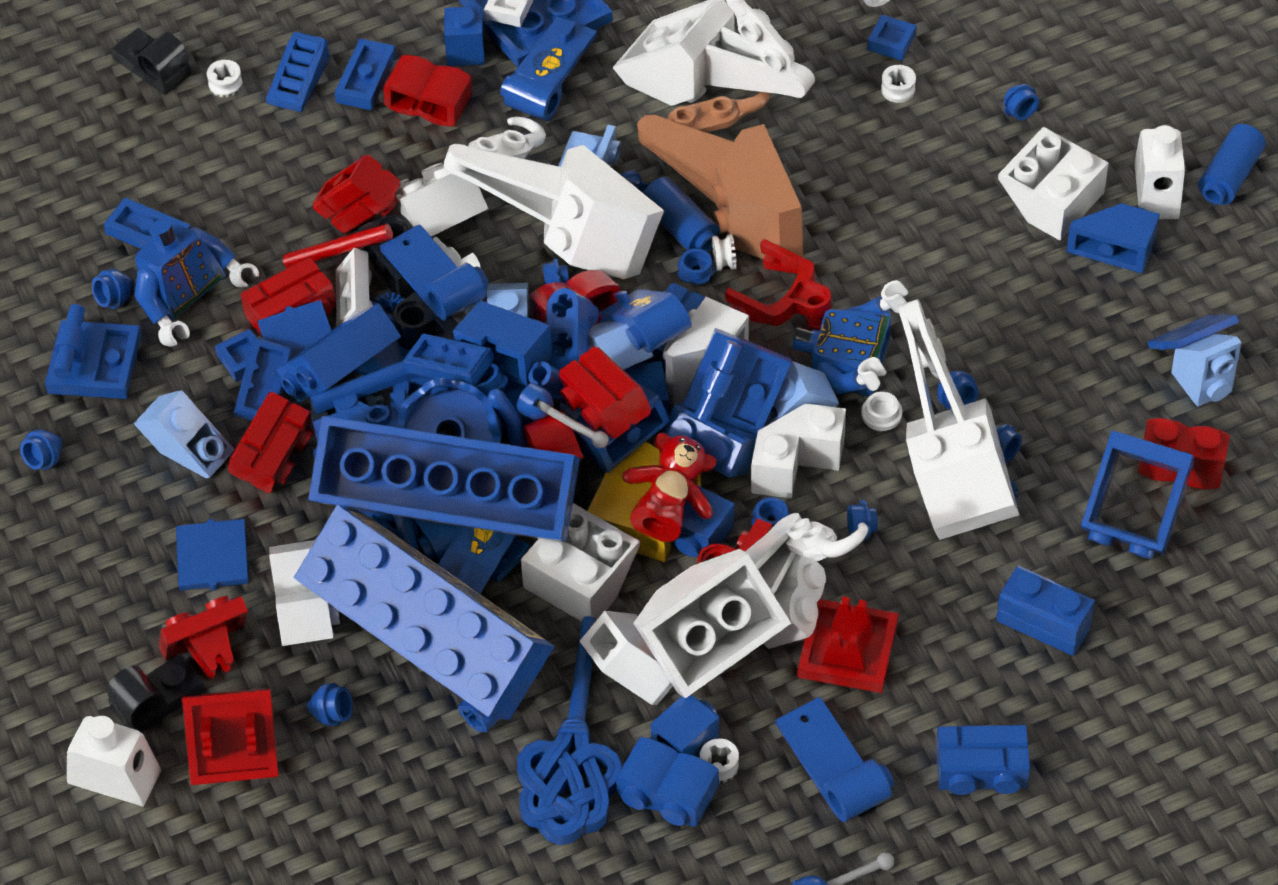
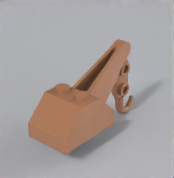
[637,91,803,259]

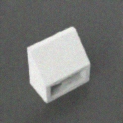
[998,127,1108,241]
[388,162,488,236]
[663,297,749,406]
[521,503,640,622]

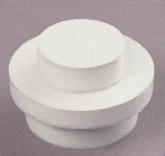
[861,392,902,431]

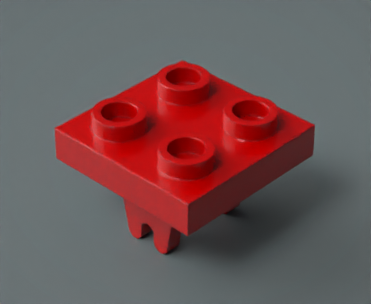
[158,595,248,680]
[798,597,899,693]
[182,688,279,785]

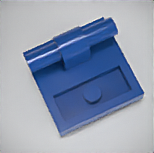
[45,304,142,399]
[683,328,792,436]

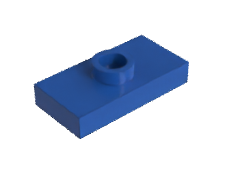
[402,333,495,387]
[233,337,293,421]

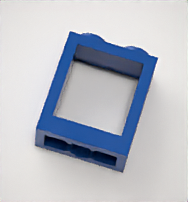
[276,303,401,403]
[1081,430,1195,559]

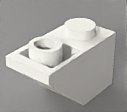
[580,611,673,705]

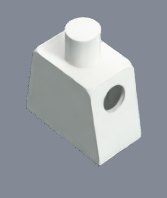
[1134,125,1185,219]
[67,716,161,807]

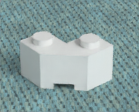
[751,403,846,499]
[269,540,340,646]

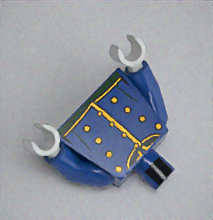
[134,219,259,347]
[792,280,908,397]

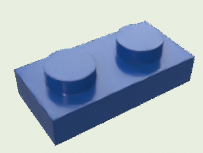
[335,38,396,110]
[103,198,191,249]

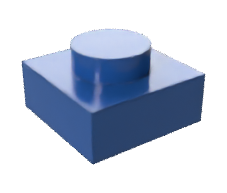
[867,15,917,61]
[215,329,257,382]

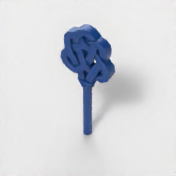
[517,616,622,846]

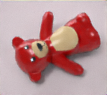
[622,433,716,542]

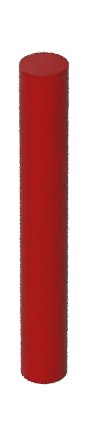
[283,224,393,268]

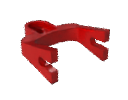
[725,239,833,330]

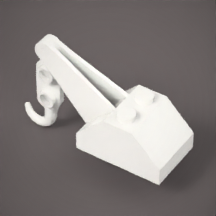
[613,0,815,106]
[443,117,664,279]
[898,299,1019,540]
[634,513,868,698]

